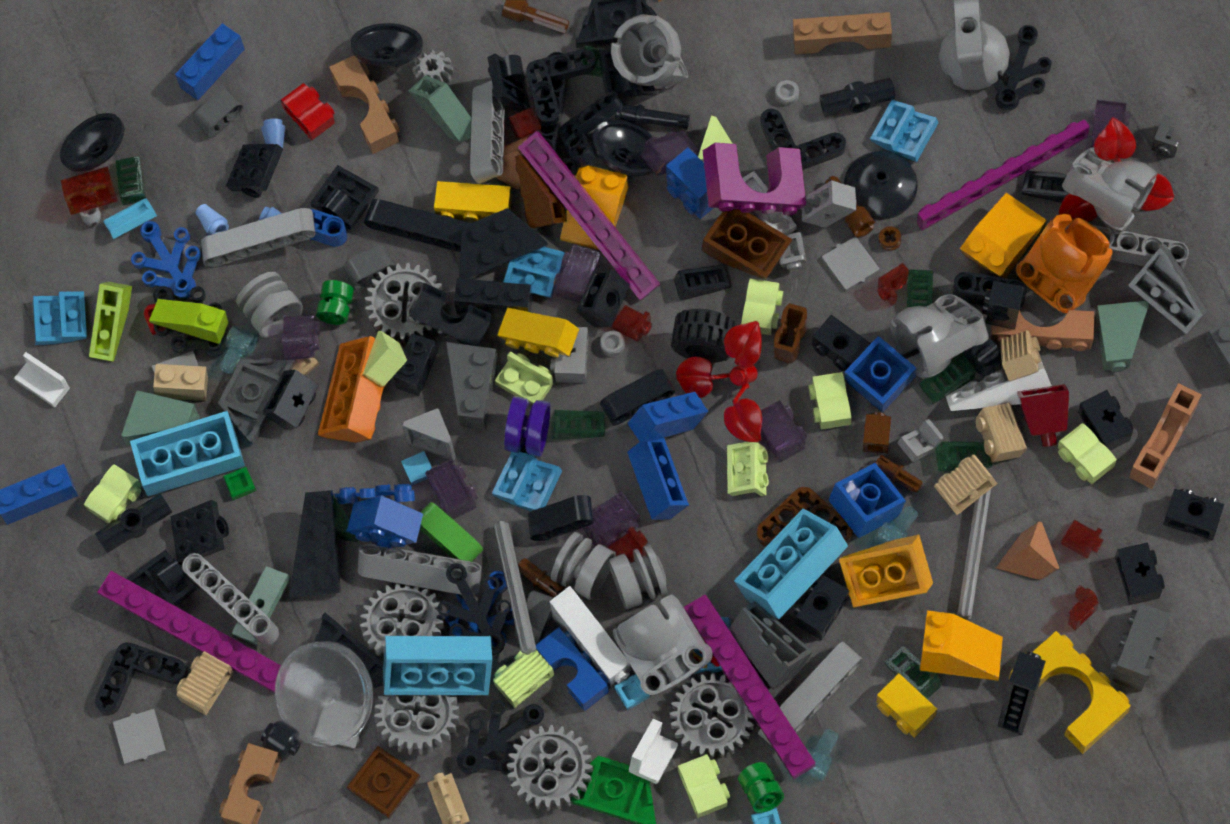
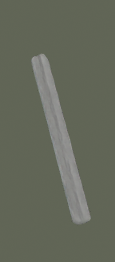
[957,475,993,619]
[494,521,536,655]

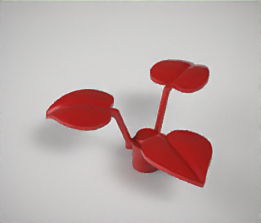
[1058,117,1175,222]
[676,321,762,442]

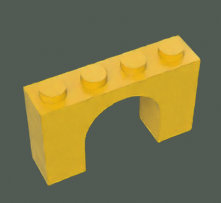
[1009,631,1131,754]

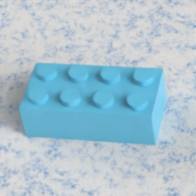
[130,411,245,497]
[734,509,848,619]
[383,636,492,695]

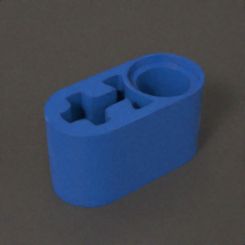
[311,209,347,247]

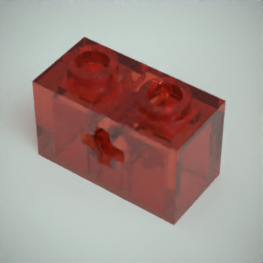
[61,166,118,215]

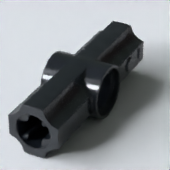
[819,78,896,117]
[95,493,173,553]

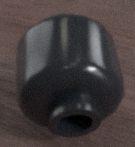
[260,720,302,760]

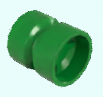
[316,280,354,325]
[738,762,785,813]

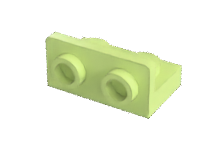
[495,352,554,405]
[727,442,769,496]

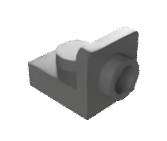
[1151,114,1179,157]

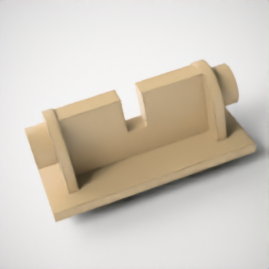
[427,773,470,824]

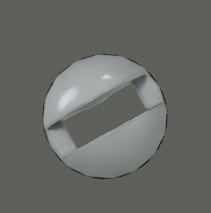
[80,205,101,226]

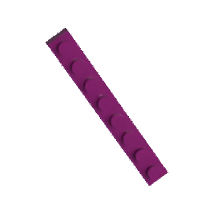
[917,119,1090,231]
[518,131,661,300]
[97,571,289,694]
[684,594,816,780]

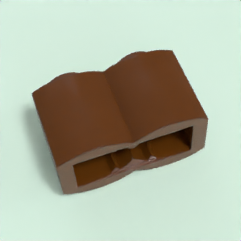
[774,303,807,364]

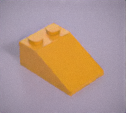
[560,165,629,250]
[960,193,1047,278]
[839,535,933,607]
[920,610,1003,681]

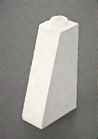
[550,586,631,686]

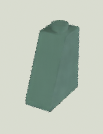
[408,75,472,143]
[1095,301,1149,372]
[121,390,200,446]

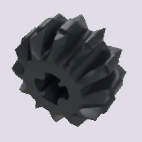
[962,336,1002,377]

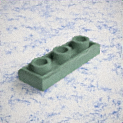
[231,566,290,645]

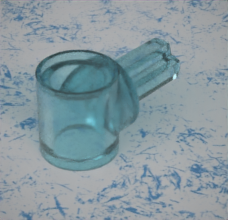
[219,325,258,374]
[874,506,918,545]
[805,729,839,782]

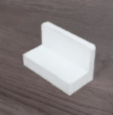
[14,352,70,408]
[628,719,678,784]

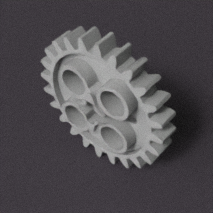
[365,263,446,343]
[360,583,445,655]
[670,673,754,759]
[374,695,459,755]
[507,725,593,811]

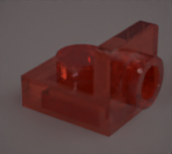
[509,107,541,138]
[877,263,909,306]
[612,305,652,342]
[1061,520,1104,558]
[607,526,648,563]
[1068,585,1099,631]

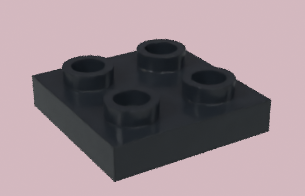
[598,49,655,97]
[487,53,530,114]
[226,144,283,198]
[310,165,379,229]
[170,500,229,565]
[127,549,197,606]

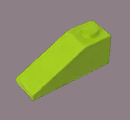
[89,282,132,361]
[149,299,228,344]

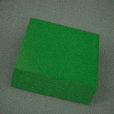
[223,467,256,501]

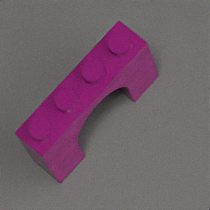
[702,142,807,215]

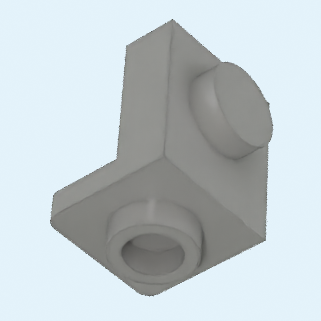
[779,232,807,270]
[897,419,943,462]

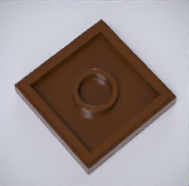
[346,746,421,819]

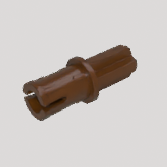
[875,455,923,493]
[518,558,564,598]

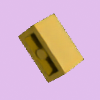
[876,674,937,738]

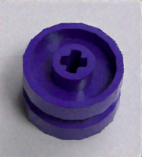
[504,396,551,457]

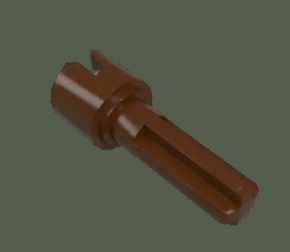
[502,0,569,33]
[825,176,876,238]

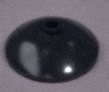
[351,23,423,68]
[60,113,125,172]
[591,120,662,176]
[844,151,918,220]

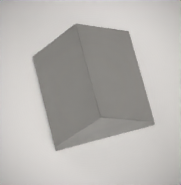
[402,408,456,461]

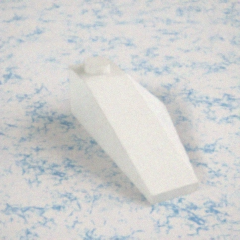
[946,361,1052,411]

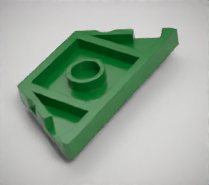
[564,755,656,824]

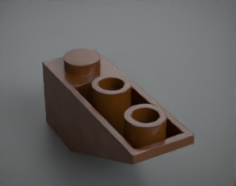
[515,155,567,229]

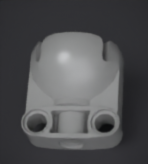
[938,0,1010,90]
[611,14,688,89]
[1062,148,1157,232]
[890,294,988,379]
[613,594,713,695]

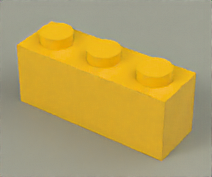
[434,181,512,223]
[497,308,579,358]

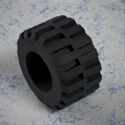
[670,309,737,363]

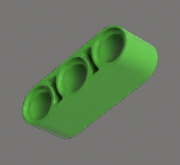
[420,502,483,562]

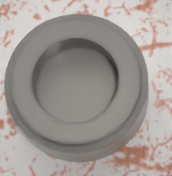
[775,80,799,106]
[600,331,625,357]

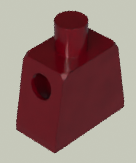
[1017,384,1069,447]

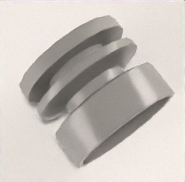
[236,272,303,338]
[551,532,616,600]
[608,544,668,610]

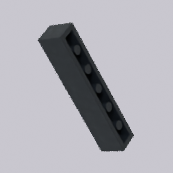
[997,652,1046,735]

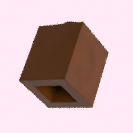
[862,412,891,454]

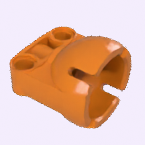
[1016,214,1113,313]

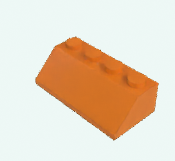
[318,336,385,443]

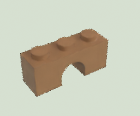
[219,743,281,824]

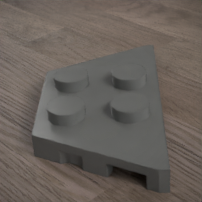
[218,357,297,445]

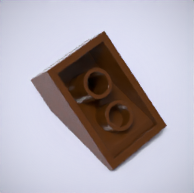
[701,209,793,280]

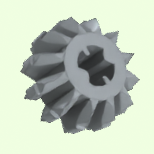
[412,49,454,83]

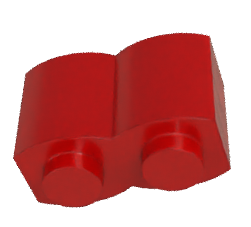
[281,83,335,140]

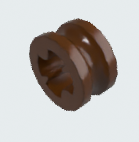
[879,226,901,251]

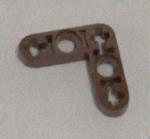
[757,487,853,546]

